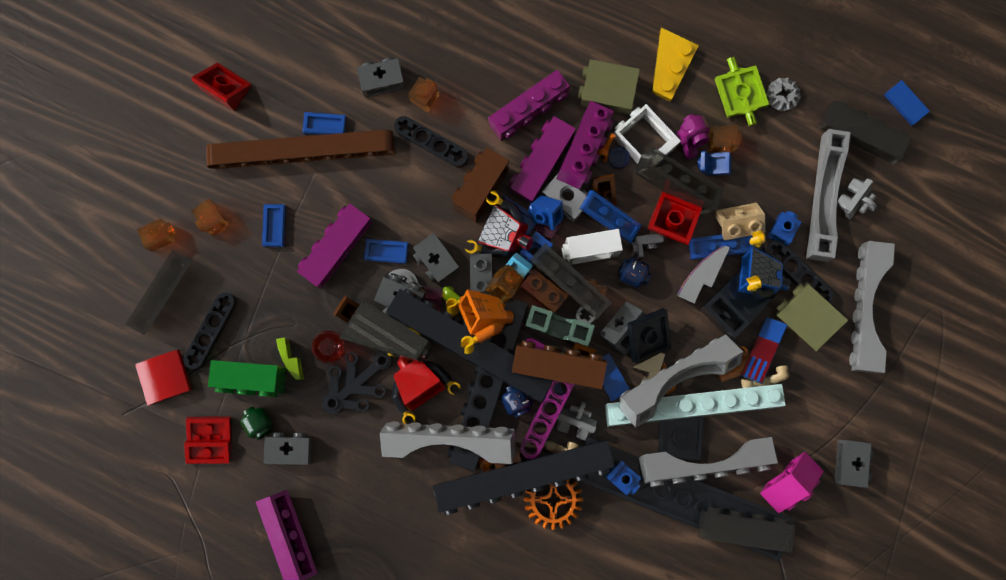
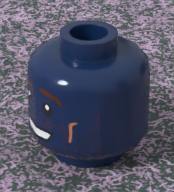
[618,257,651,289]
[501,386,533,418]

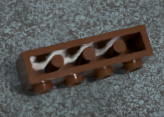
[512,340,607,389]

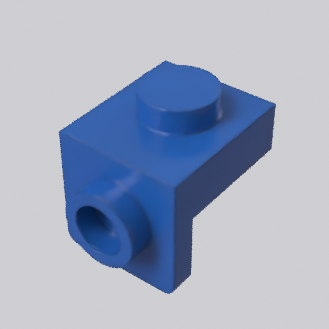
[698,151,732,176]

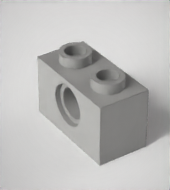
[542,174,588,223]

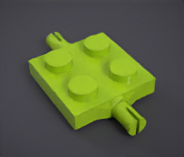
[714,56,769,126]

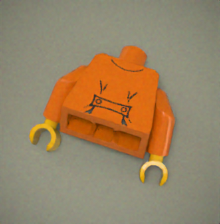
[446,289,514,354]

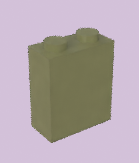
[578,59,640,115]
[776,282,848,351]

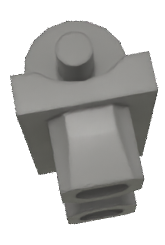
[837,178,877,220]
[557,402,597,441]

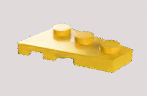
[652,27,699,102]

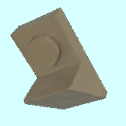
[632,353,665,382]

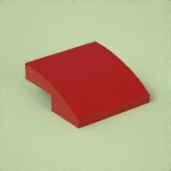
[135,349,192,406]
[184,416,232,464]

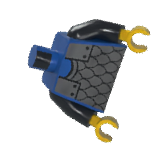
[739,231,791,301]

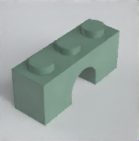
[525,305,595,346]

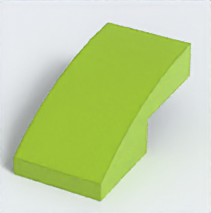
[276,338,304,380]

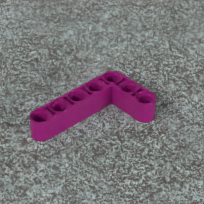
[521,338,574,459]

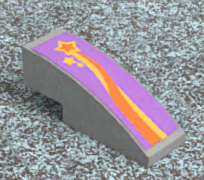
[677,246,730,304]

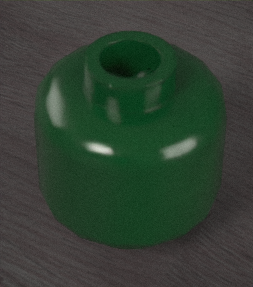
[240,406,273,440]

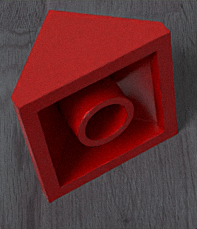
[191,62,252,111]
[648,192,702,245]

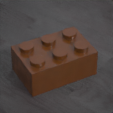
[452,147,509,223]

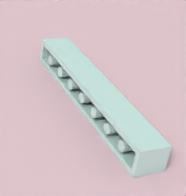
[605,384,785,427]

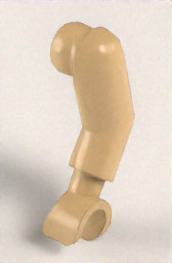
[741,366,790,388]
[530,440,579,453]

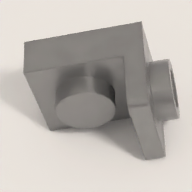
[632,234,664,260]

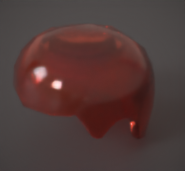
[312,330,345,363]

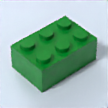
[208,360,287,397]

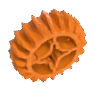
[523,479,583,530]

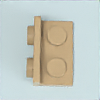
[715,203,765,240]

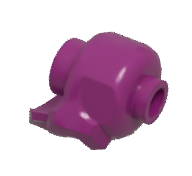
[677,114,710,160]

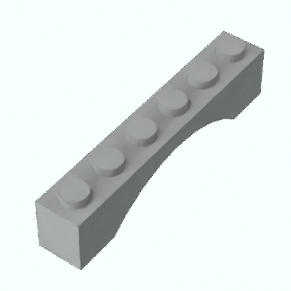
[806,129,850,262]
[849,241,895,374]
[620,334,743,427]
[380,421,516,464]
[639,437,778,487]

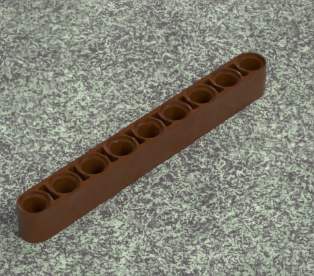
[206,130,394,169]

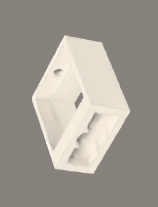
[614,104,681,174]
[561,229,623,265]

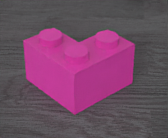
[760,451,824,514]

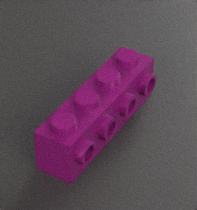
[488,69,570,141]
[556,101,614,189]
[509,116,576,204]
[297,203,373,289]
[256,490,318,580]

